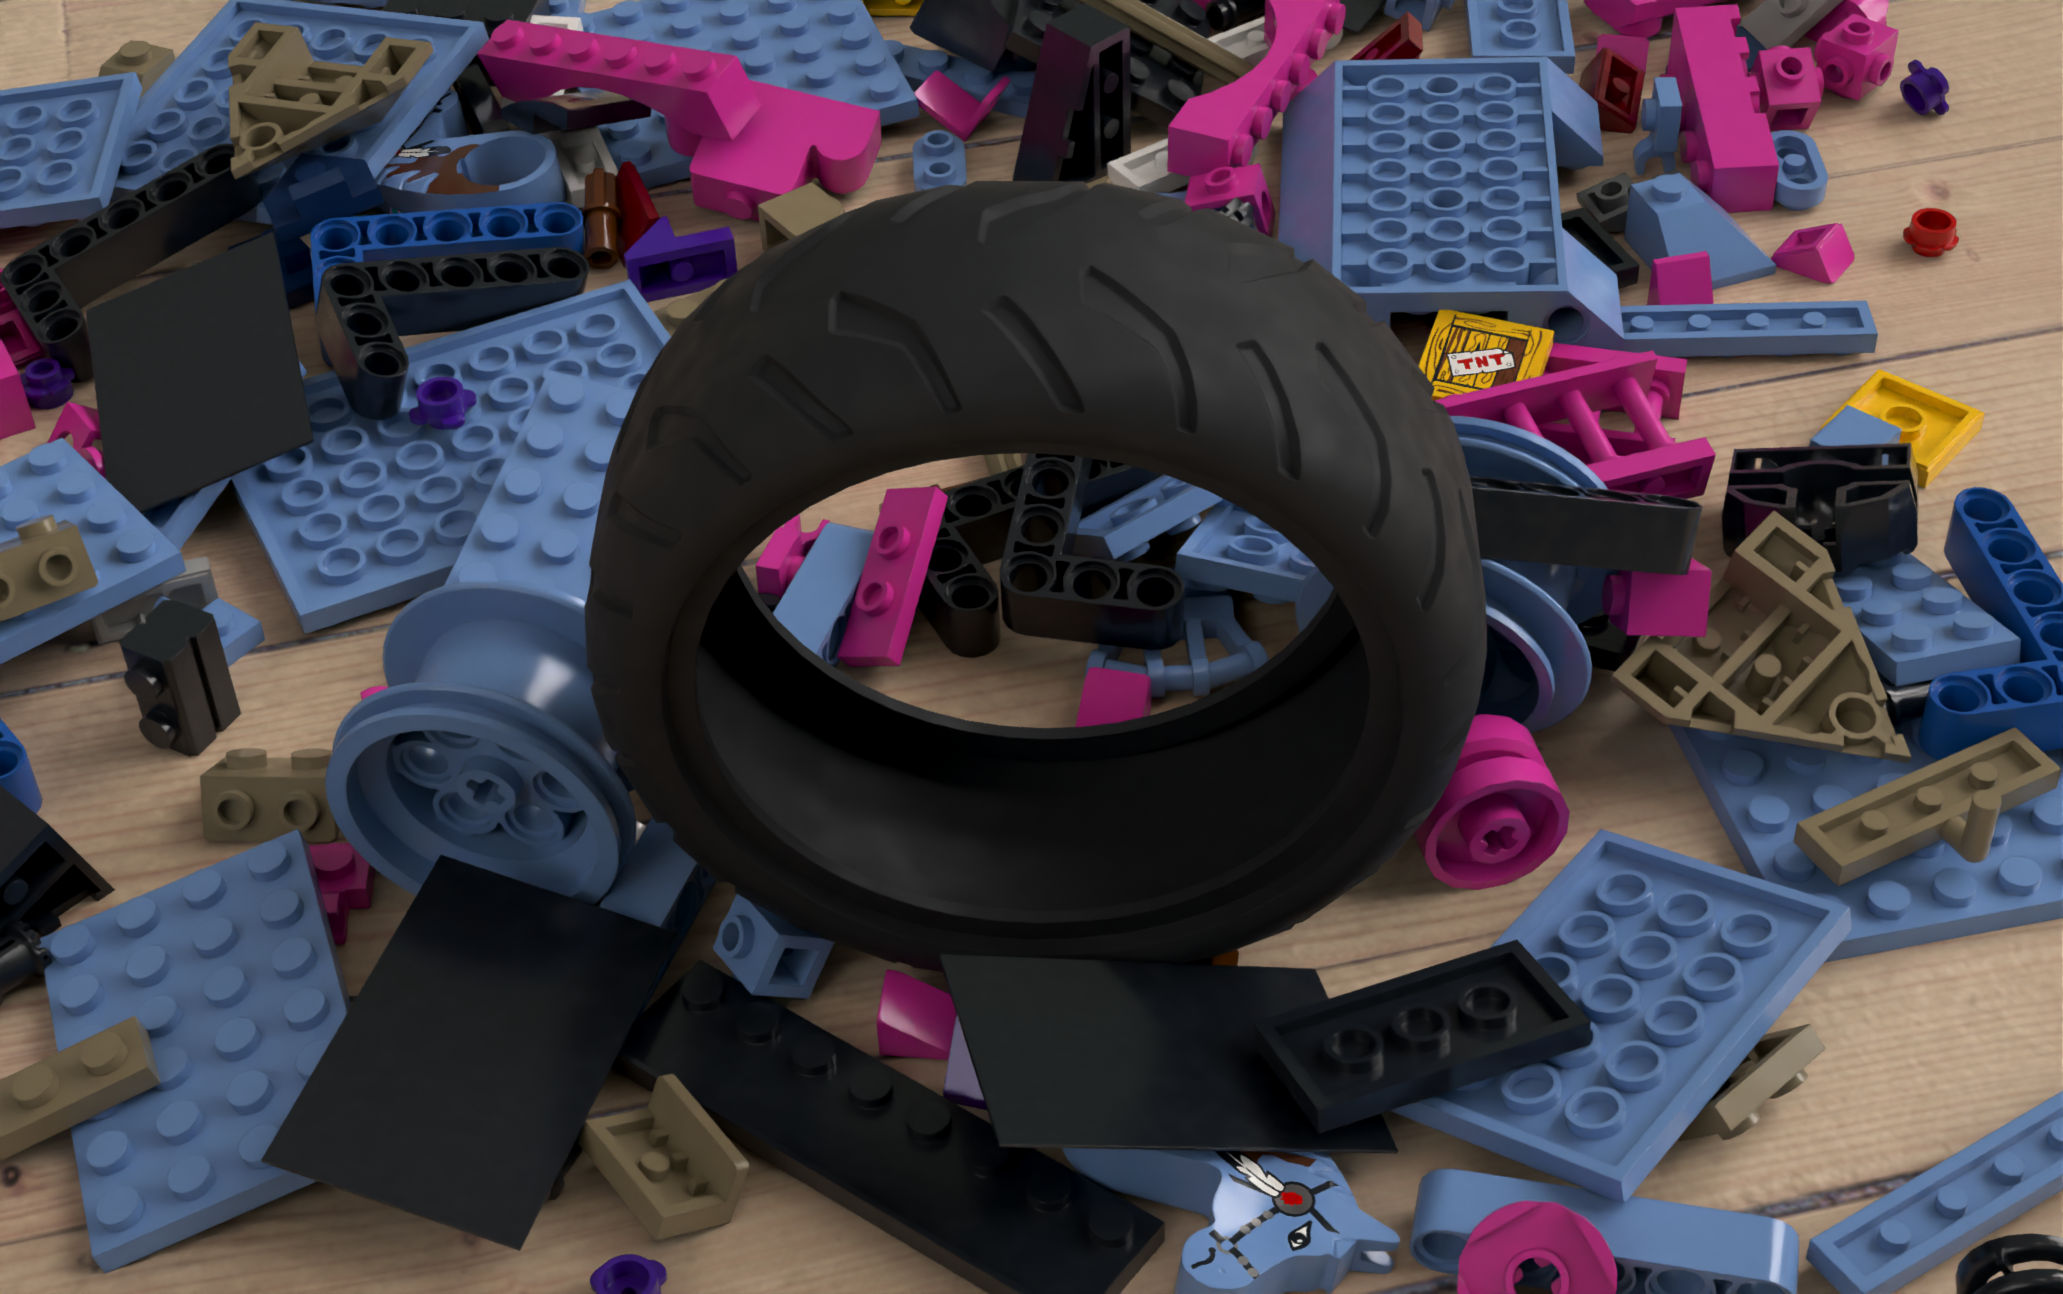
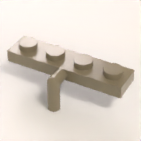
[1793,727,2062,886]

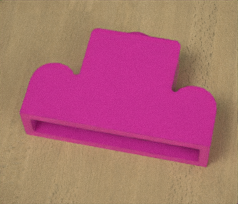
[664,80,882,221]

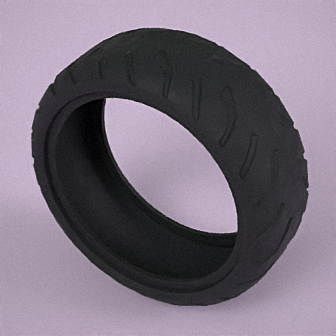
[584,181,1487,972]

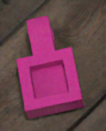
[755,515,830,598]
[309,843,376,944]

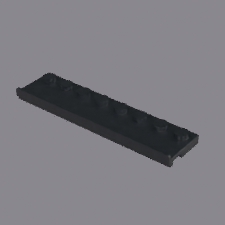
[612,960,1165,1294]

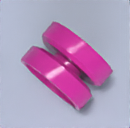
[1414,714,1570,890]

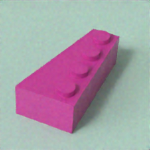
[1659,4,1779,213]

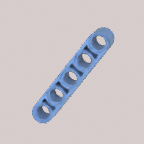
[1409,1169,1799,1294]

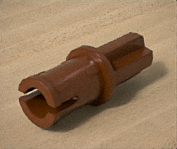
[581,168,622,269]

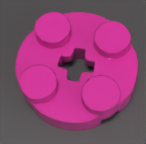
[1457,1200,1617,1294]

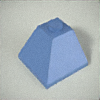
[1624,173,1776,290]

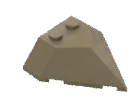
[228,22,434,180]
[1609,511,1912,763]

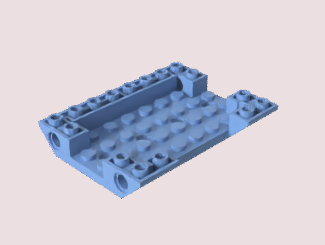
[1278,57,1624,349]

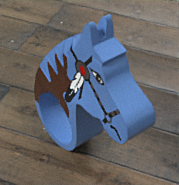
[375,90,567,214]
[1062,1148,1400,1294]

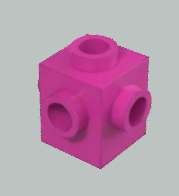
[1813,13,1899,101]
[1748,46,1824,132]

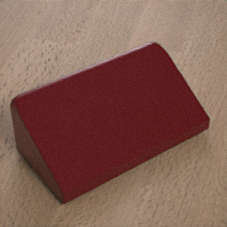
[1579,47,1645,134]
[616,161,660,269]

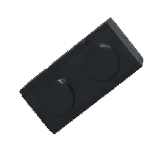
[119,599,241,757]

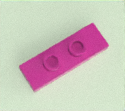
[837,486,948,667]

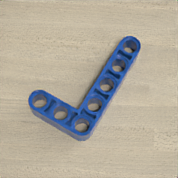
[310,202,585,368]
[1917,487,2063,760]

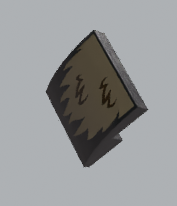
[501,89,651,134]

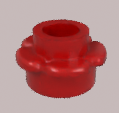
[1903,208,1959,257]

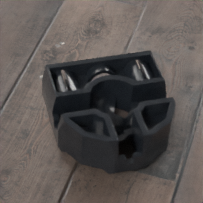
[1722,443,1919,578]

